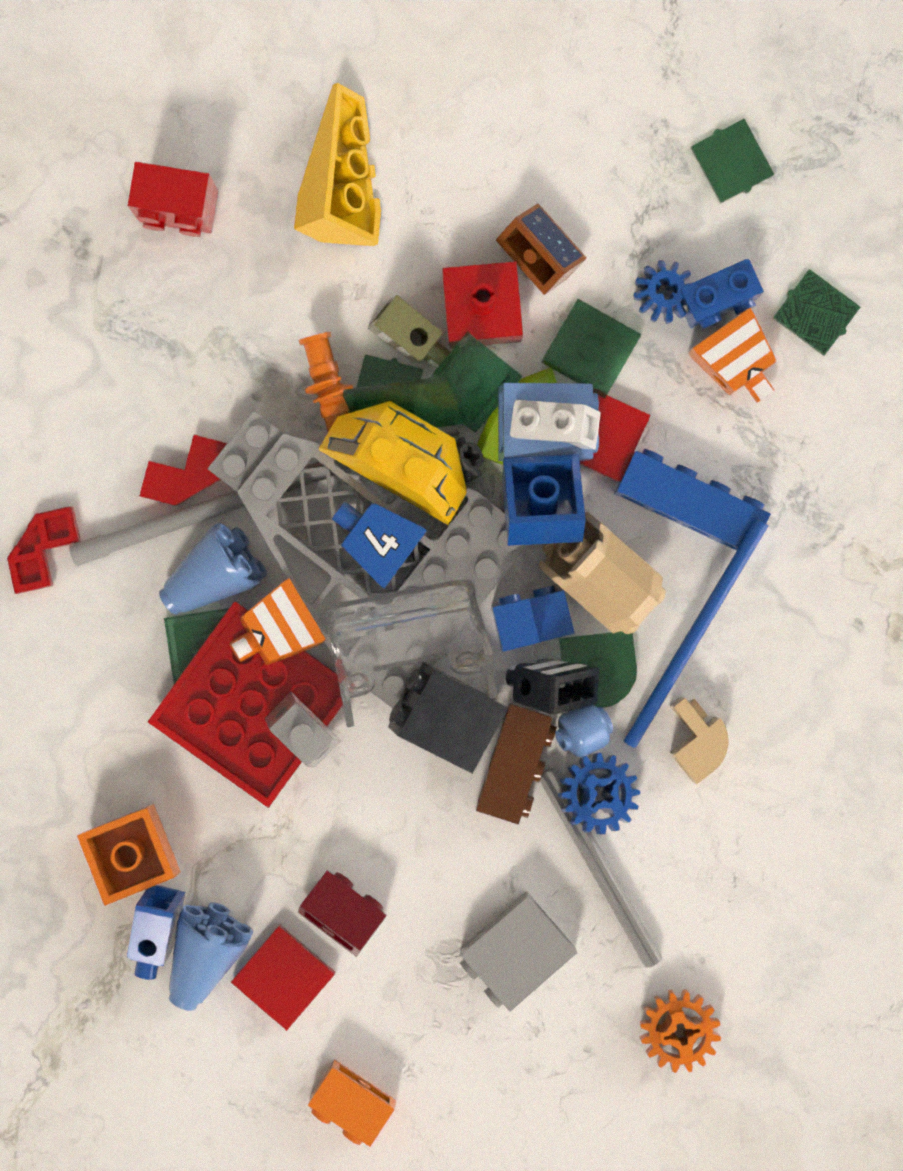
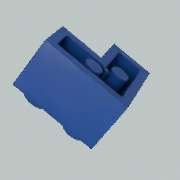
[491,585,575,652]

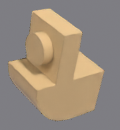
[670,697,729,784]

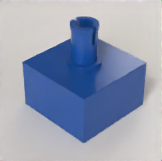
[502,454,586,546]

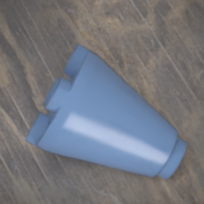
[159,523,267,615]
[169,902,253,1011]

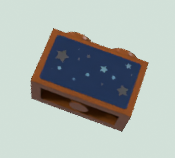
[496,203,587,295]

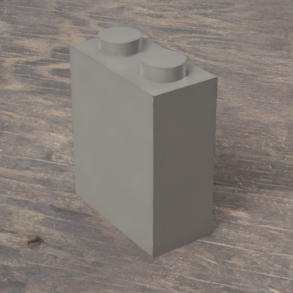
[460,891,578,1012]

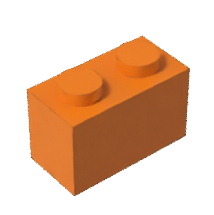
[308,1060,396,1147]

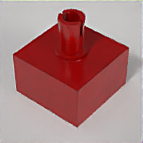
[442,261,523,349]

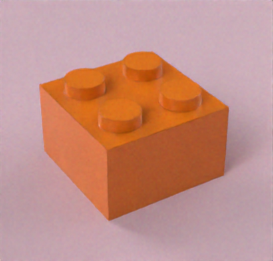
[77,804,181,906]

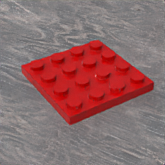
[147,601,355,808]

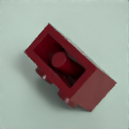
[297,870,387,957]

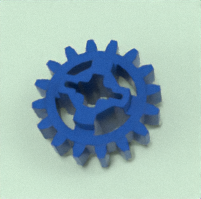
[558,753,641,834]

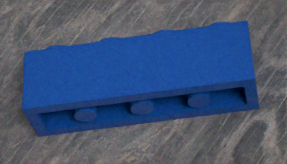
[614,449,771,554]

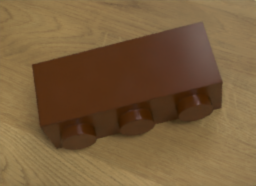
[476,703,557,825]

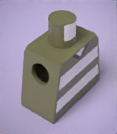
[368,295,453,371]

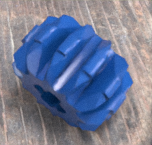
[633,260,691,324]

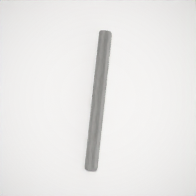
[540,769,662,968]

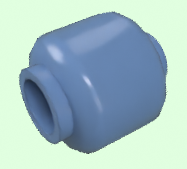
[555,705,613,758]

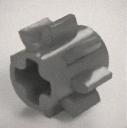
[455,437,484,483]

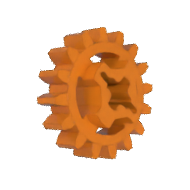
[639,989,721,1073]

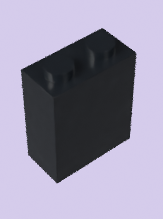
[388,662,509,774]

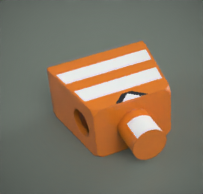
[688,308,776,403]
[229,578,326,665]

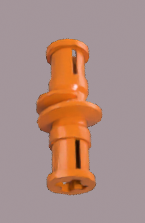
[298,331,353,432]

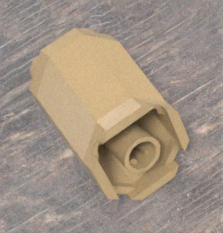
[539,512,666,634]

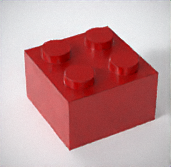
[127,162,218,237]

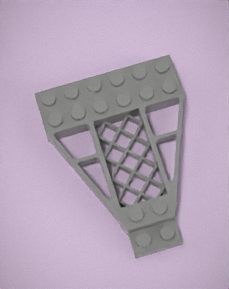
[208,411,527,709]

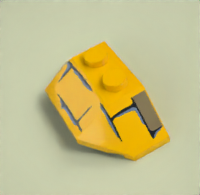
[318,401,467,525]

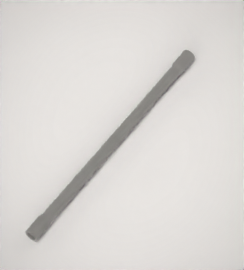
[69,414,459,566]

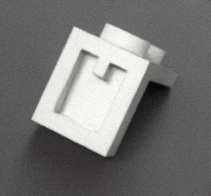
[510,400,601,450]

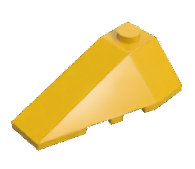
[294,83,381,246]

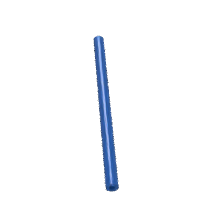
[623,518,769,748]

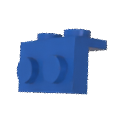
[681,259,764,330]

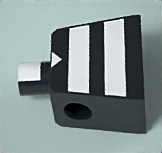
[505,659,600,715]

